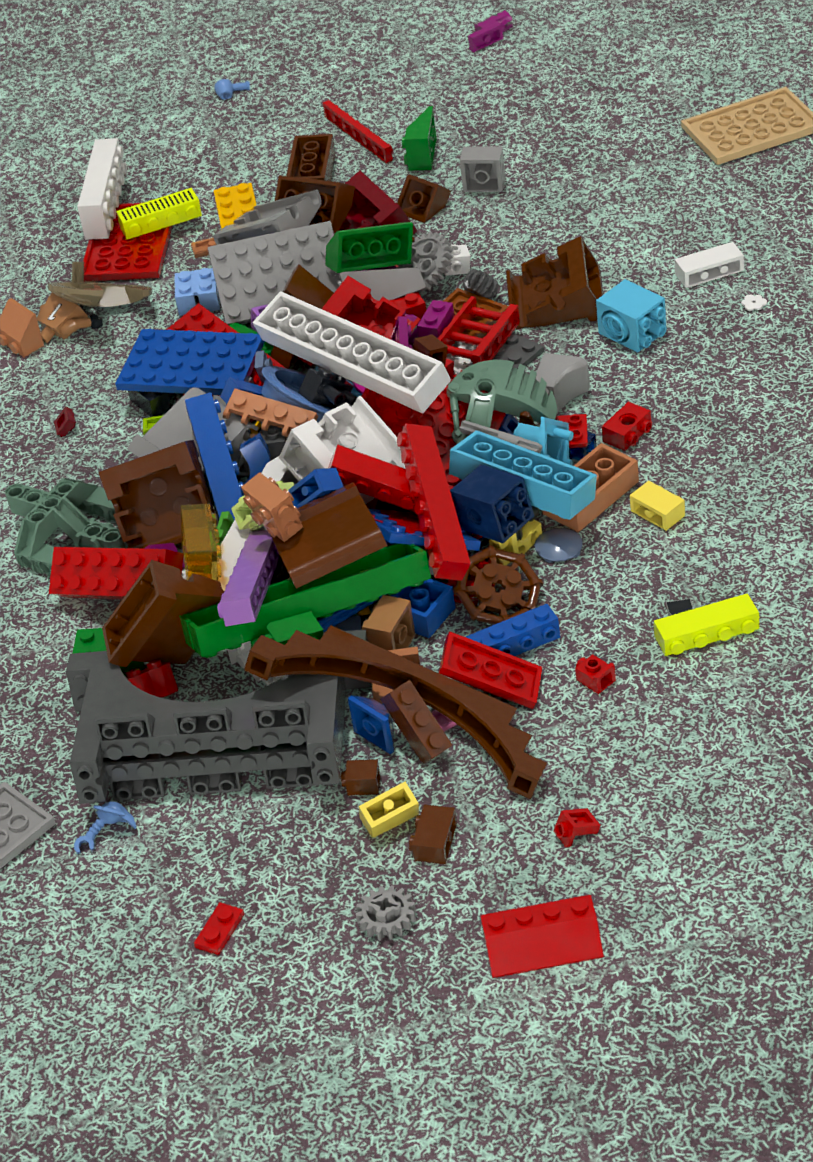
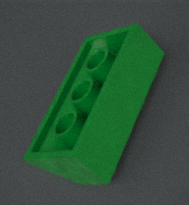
[325,222,413,273]

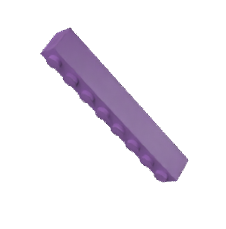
[217,530,280,626]

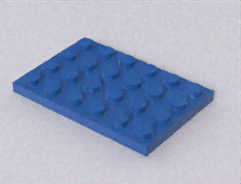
[115,329,265,395]

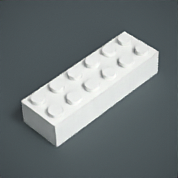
[77,138,127,240]

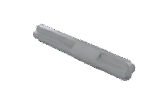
[459,420,543,454]

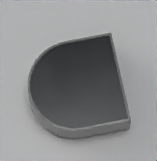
[666,598,693,616]

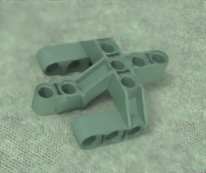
[5,478,126,577]

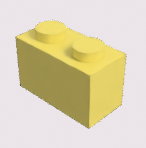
[630,481,685,531]
[359,782,419,838]

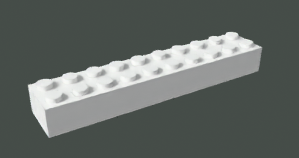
[252,291,451,414]

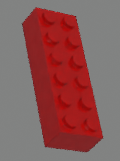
[48,547,184,600]

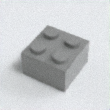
[460,146,506,192]

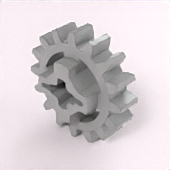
[356,885,416,941]

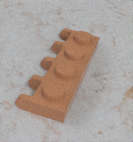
[223,388,318,437]

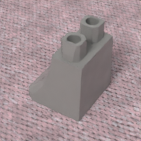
[536,353,590,414]

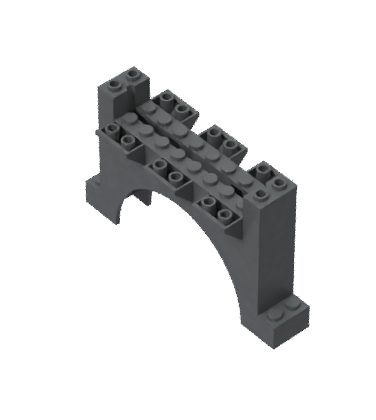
[66,630,371,804]

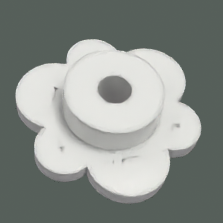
[741,295,767,311]

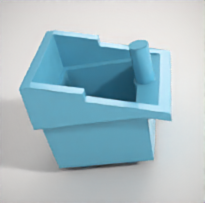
[513,416,574,465]

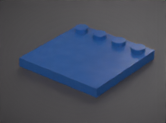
[368,508,481,551]

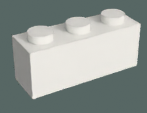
[674,242,744,288]

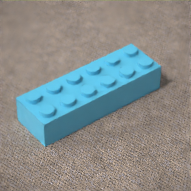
[449,430,597,520]

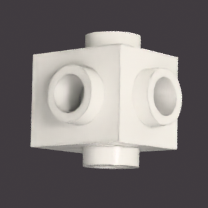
[444,245,471,276]

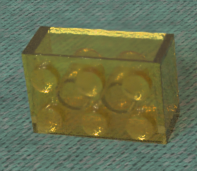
[181,503,222,581]

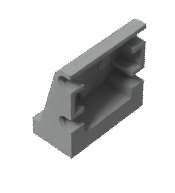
[213,190,321,245]
[127,387,258,499]

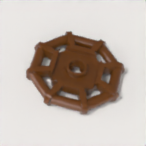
[453,545,543,625]

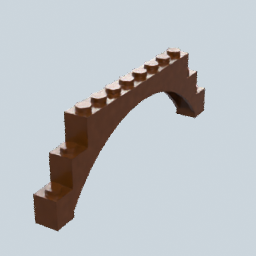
[244,625,547,800]

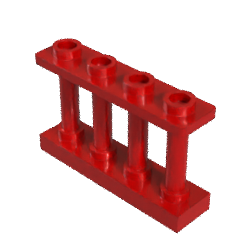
[438,296,520,364]

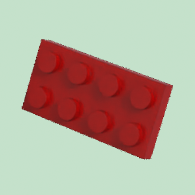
[439,631,542,709]

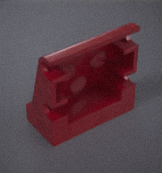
[339,170,418,236]

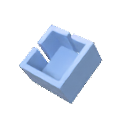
[175,268,220,316]

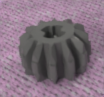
[462,269,500,300]

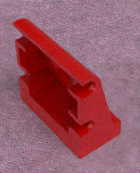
[298,276,421,367]

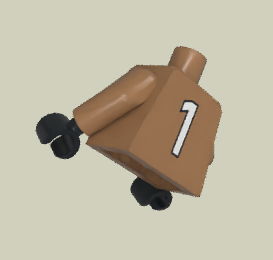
[37,293,103,343]

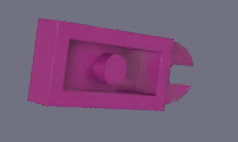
[468,10,513,53]

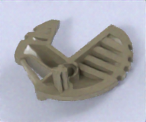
[48,261,152,307]

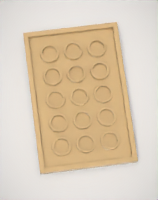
[681,87,813,165]

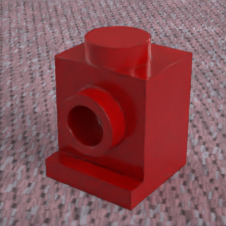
[575,654,616,694]

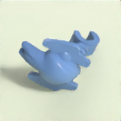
[74,801,137,854]

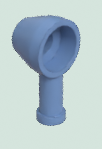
[214,79,250,100]

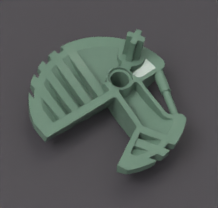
[446,360,557,444]

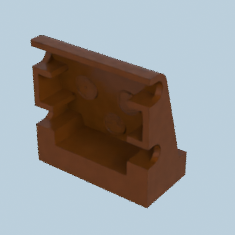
[506,236,604,329]
[98,440,218,549]
[271,482,387,588]
[102,560,224,668]

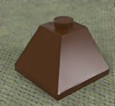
[397,174,451,223]

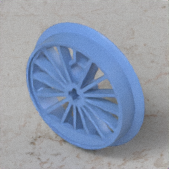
[261,366,334,423]

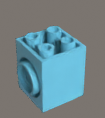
[596,279,667,352]

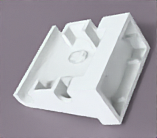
[279,396,405,504]

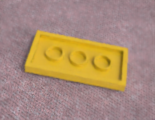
[213,183,257,229]

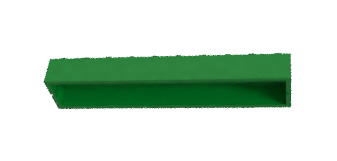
[179,543,431,658]

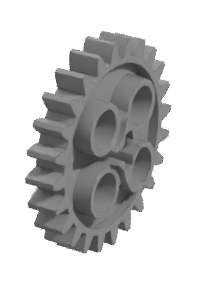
[396,232,454,294]

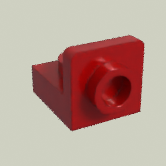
[553,808,601,848]

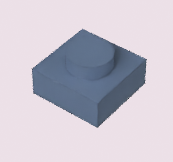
[255,350,273,382]

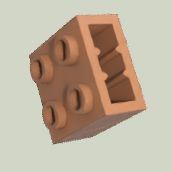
[241,472,303,542]

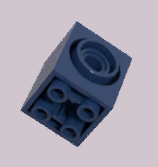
[450,464,534,543]

